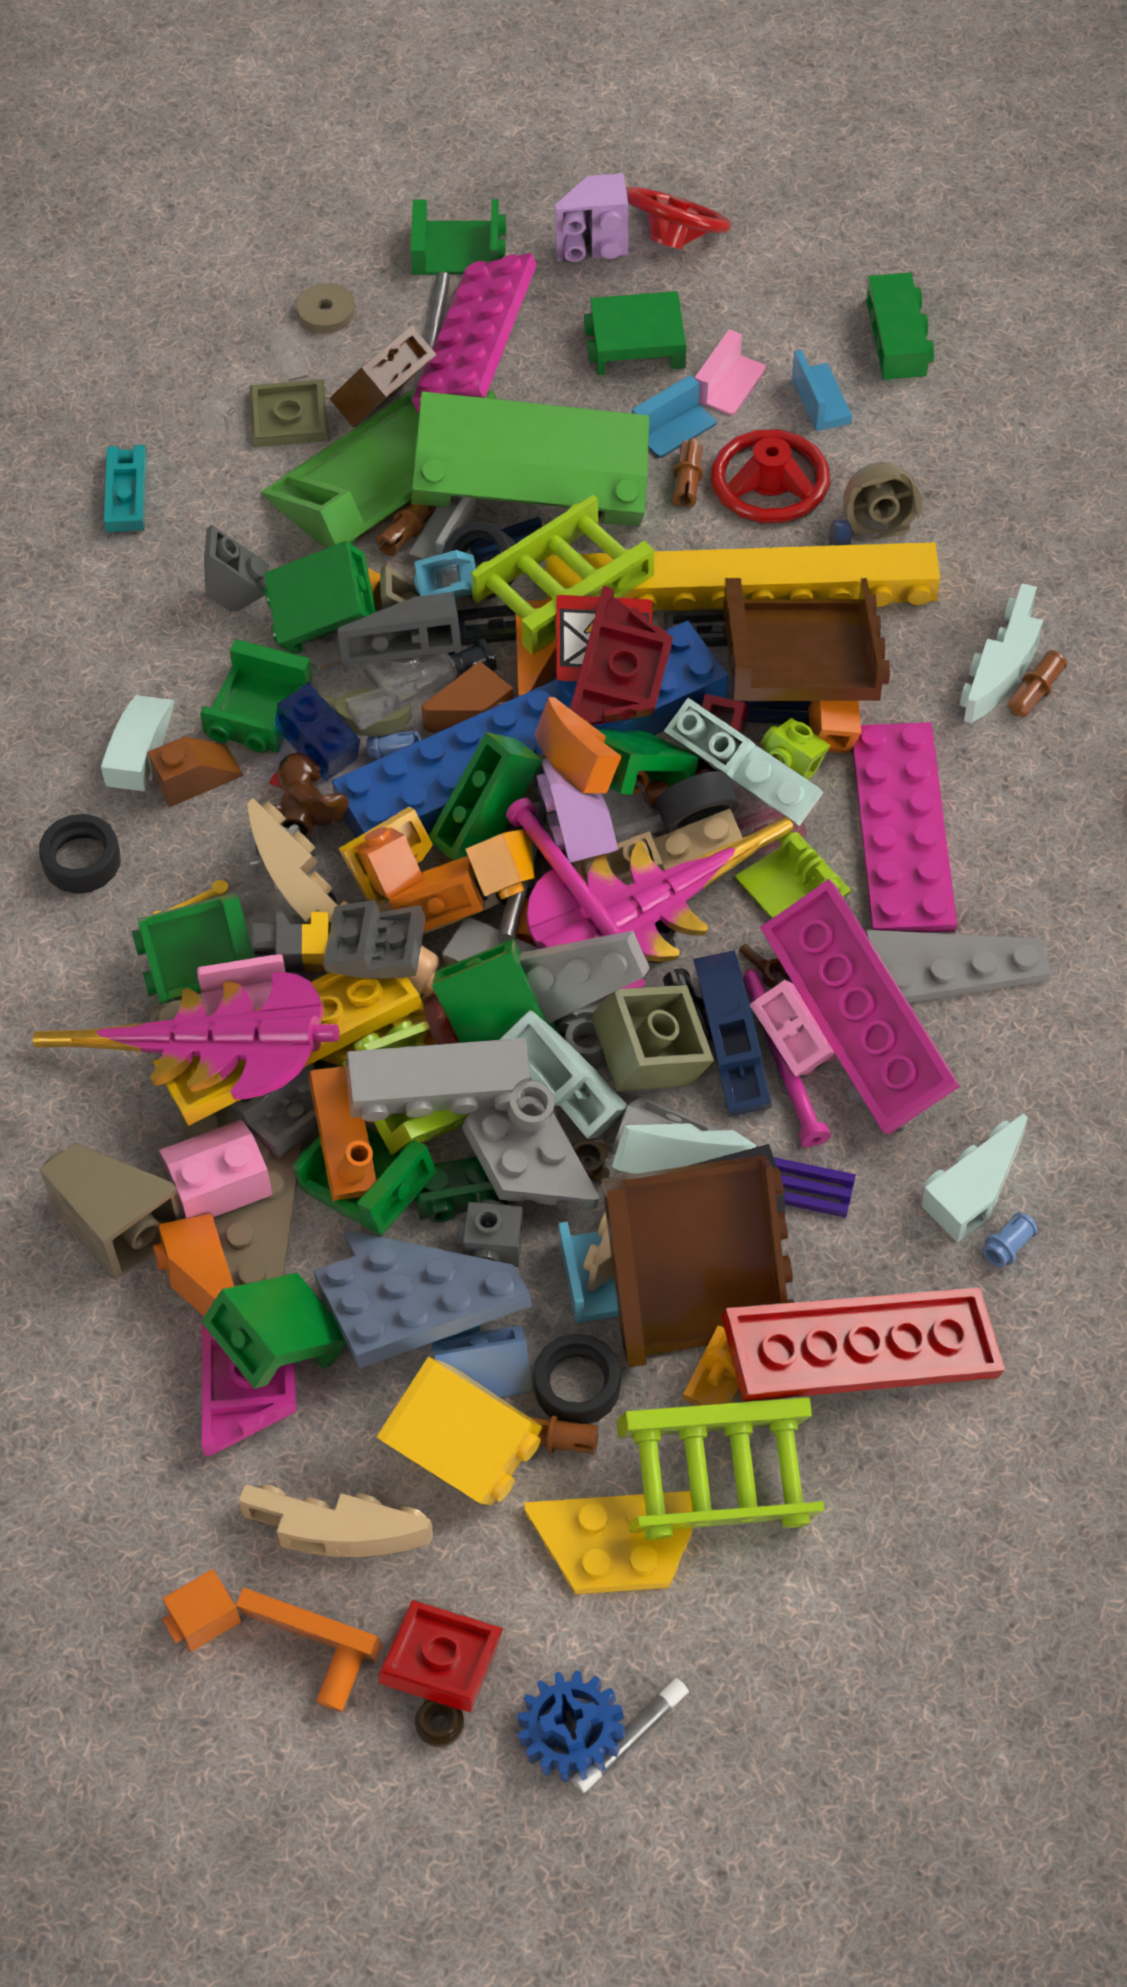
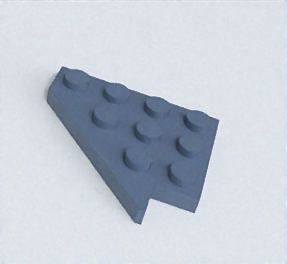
[313,1231,532,1369]

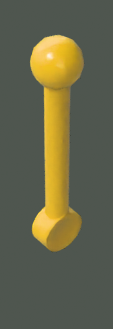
[151,880,229,915]

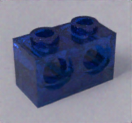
[274,682,361,782]

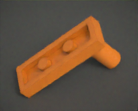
[308,1066,377,1201]
[236,1587,383,1712]

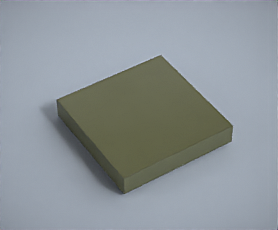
[250,379,329,447]

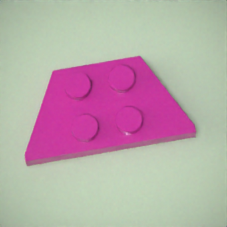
[202,1315,297,1456]

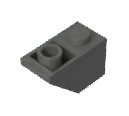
[204,525,269,611]

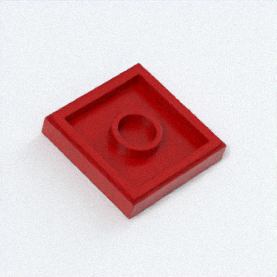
[378,1600,503,1713]

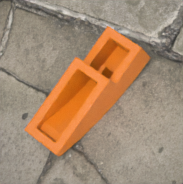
[534,697,621,793]

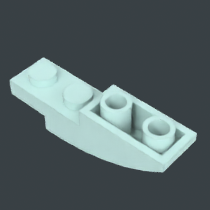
[959,583,1043,723]
[664,698,824,826]

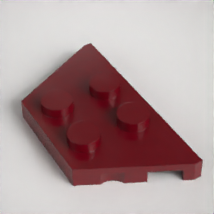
[570,585,673,725]

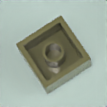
[591,985,714,1091]

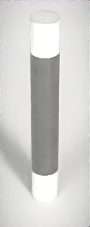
[570,1678,689,1794]

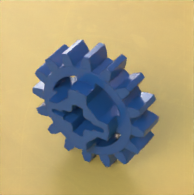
[517,1670,625,1782]

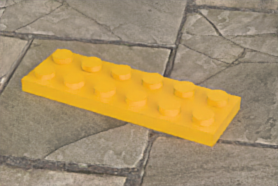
[153,972,424,1126]

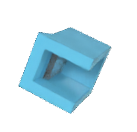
[414,550,476,599]

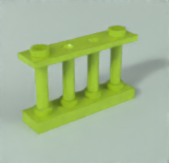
[471,495,655,655]
[616,1397,825,1540]

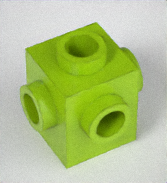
[760,718,830,780]

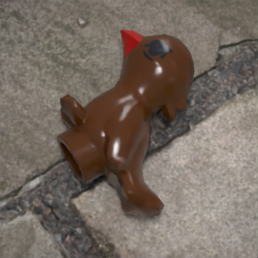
[269,752,349,838]

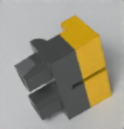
[252,912,330,972]

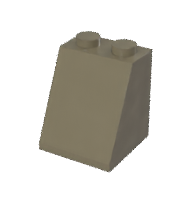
[39,1143,185,1280]

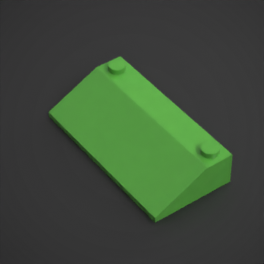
[261,385,497,547]
[411,392,649,526]

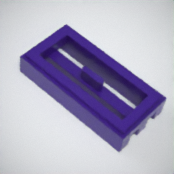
[774,1157,856,1218]

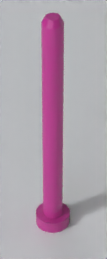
[506,798,623,936]
[743,969,831,1148]

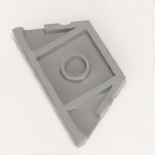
[462,1078,600,1209]

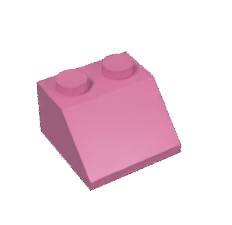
[158,1119,273,1219]

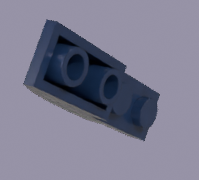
[693,950,772,1116]

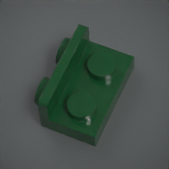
[416,1156,507,1223]

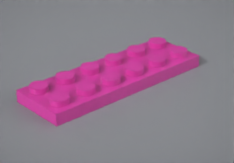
[412,253,537,413]
[852,722,957,933]
[760,879,961,1135]

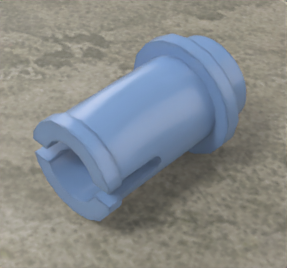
[367,731,421,760]
[983,1212,1038,1267]

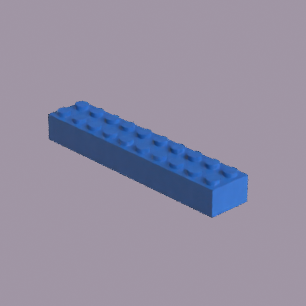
[332,621,729,838]

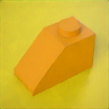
[466,829,534,900]

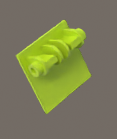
[734,832,851,919]

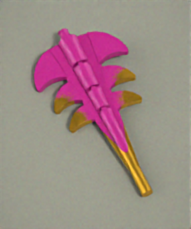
[527,816,794,998]
[33,972,340,1099]

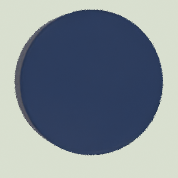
[829,520,851,546]

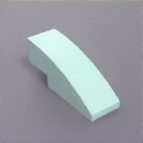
[101,695,175,791]
[500,1011,627,1139]
[612,1123,756,1174]

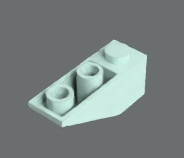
[921,1113,1028,1243]

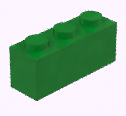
[866,272,934,380]
[429,732,543,861]

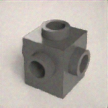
[456,1200,524,1267]

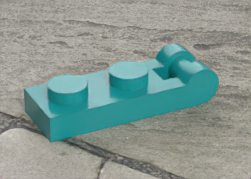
[104,444,147,532]

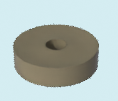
[296,283,355,333]

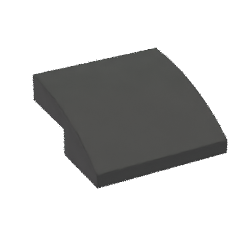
[323,900,426,979]
[228,1063,318,1158]

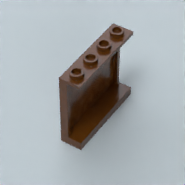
[723,578,890,701]
[601,1154,795,1368]

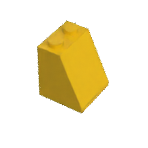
[376,1356,543,1506]

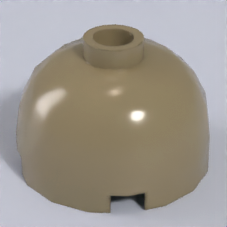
[843,462,922,539]

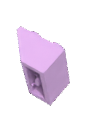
[555,173,628,262]
[536,759,618,863]

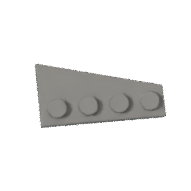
[866,930,1051,1003]

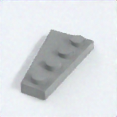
[519,931,650,1024]

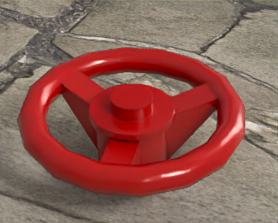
[626,187,730,249]
[710,429,831,524]

